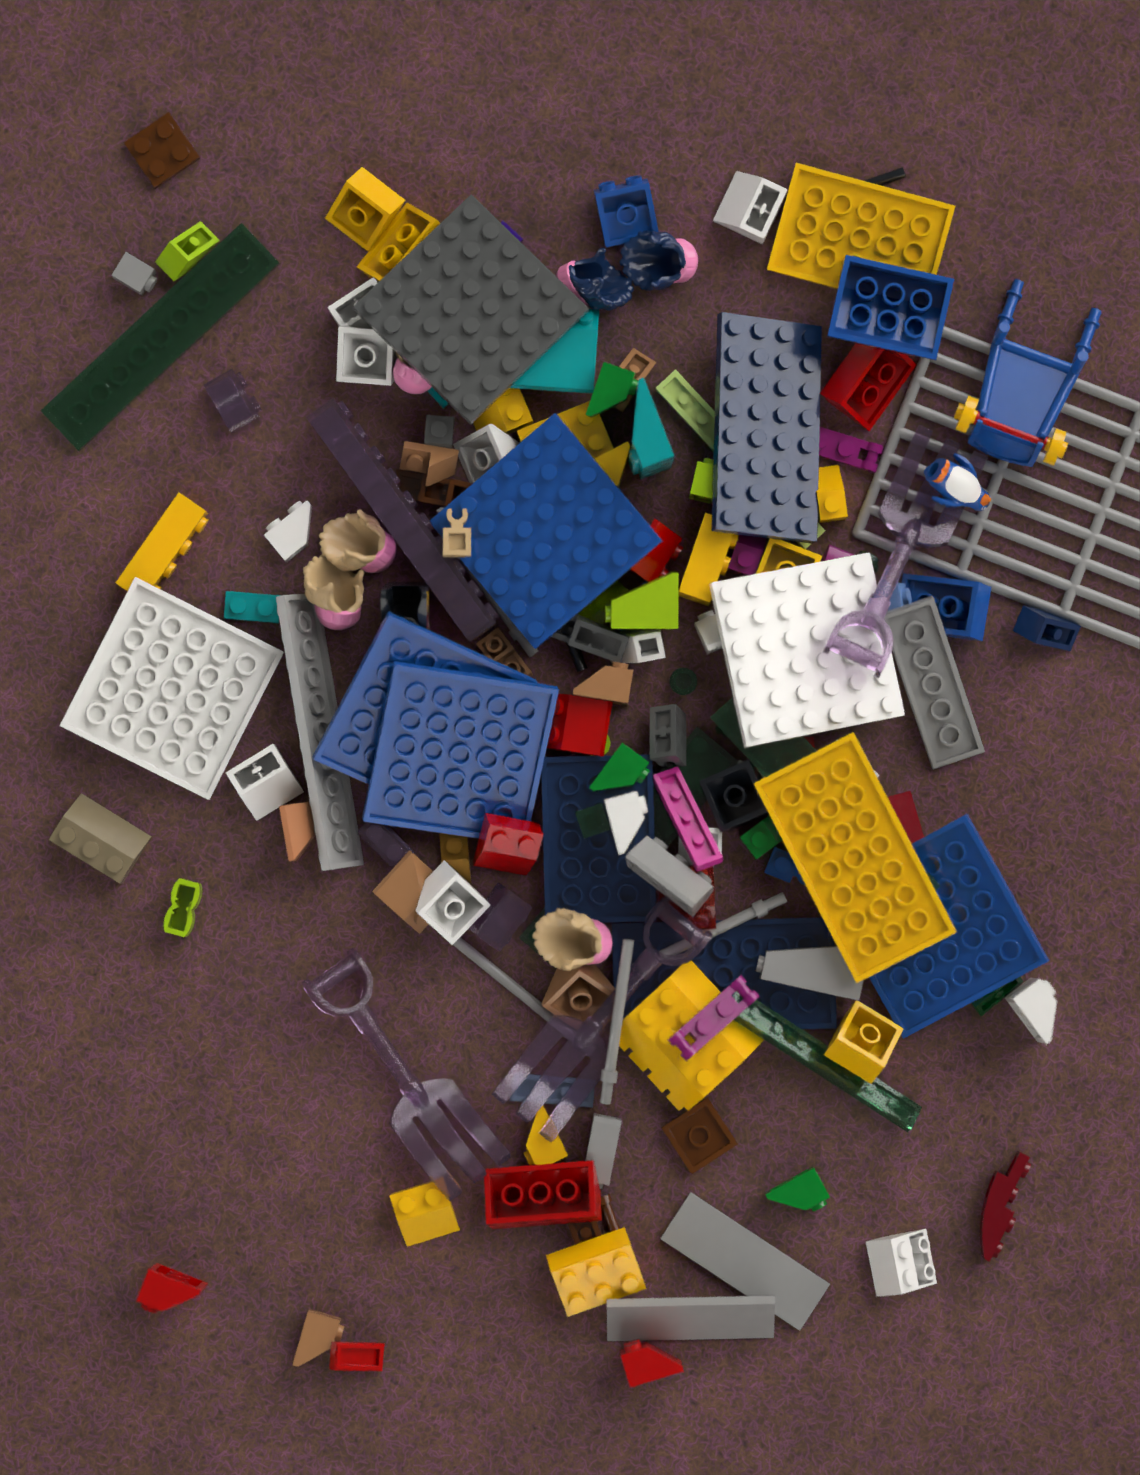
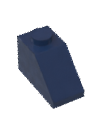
[1013,606,1081,651]

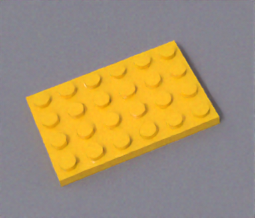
[767,163,955,289]

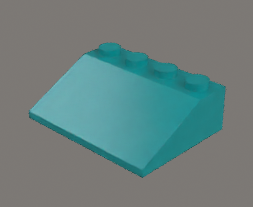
[510,309,599,393]
[628,377,674,480]

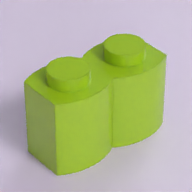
[164,878,202,937]

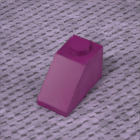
[727,535,767,576]

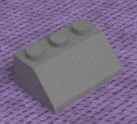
[625,836,714,917]

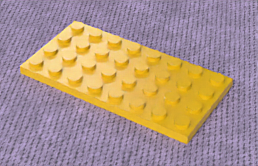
[754,732,957,983]

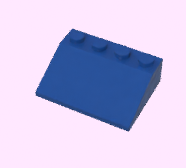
[828,255,954,361]

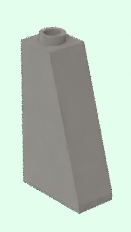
[756,946,863,1001]

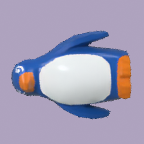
[924,453,991,511]

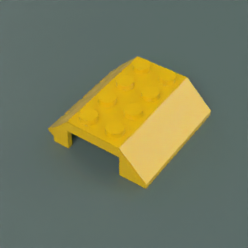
[619,958,764,1111]

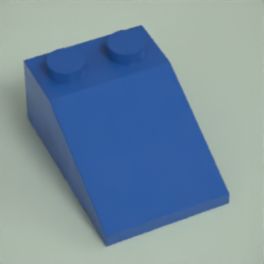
[902,573,991,641]

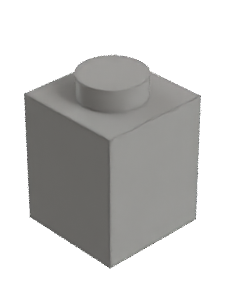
[112,252,157,296]

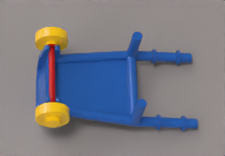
[954,279,1101,467]

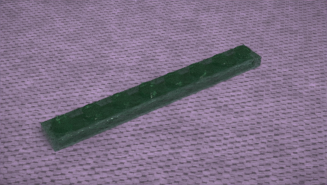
[731,991,922,1132]

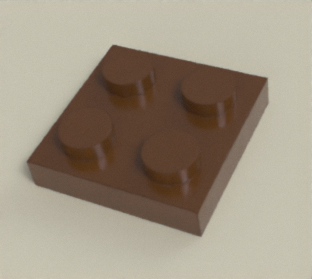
[124,112,200,189]
[661,1097,738,1174]

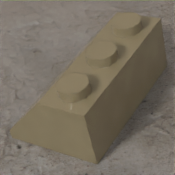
[49,793,152,884]

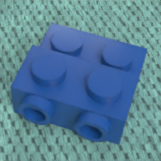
[593,175,659,247]

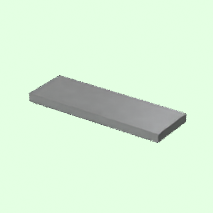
[880,596,985,770]
[660,1192,830,1331]
[607,1296,775,1341]

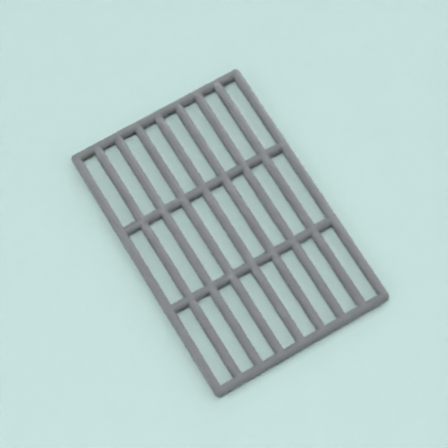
[852,326,1140,649]

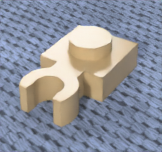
[443,509,471,557]

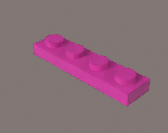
[653,766,723,872]

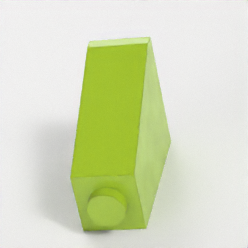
[605,572,679,629]

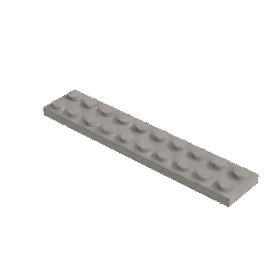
[276,594,364,871]

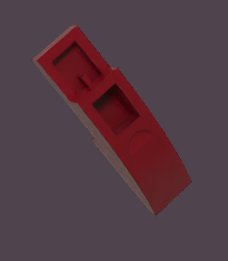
[980,1151,1031,1262]

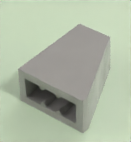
[585,1113,622,1189]

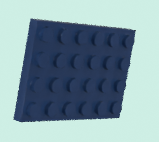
[542,754,657,923]

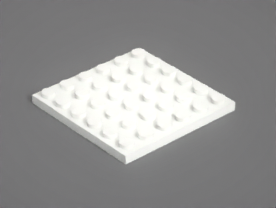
[709,552,905,748]
[60,577,284,800]

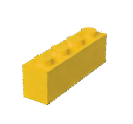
[115,492,209,591]

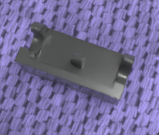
[650,704,686,768]

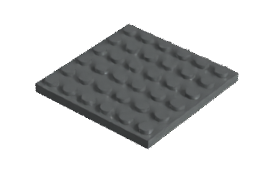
[353,194,589,425]

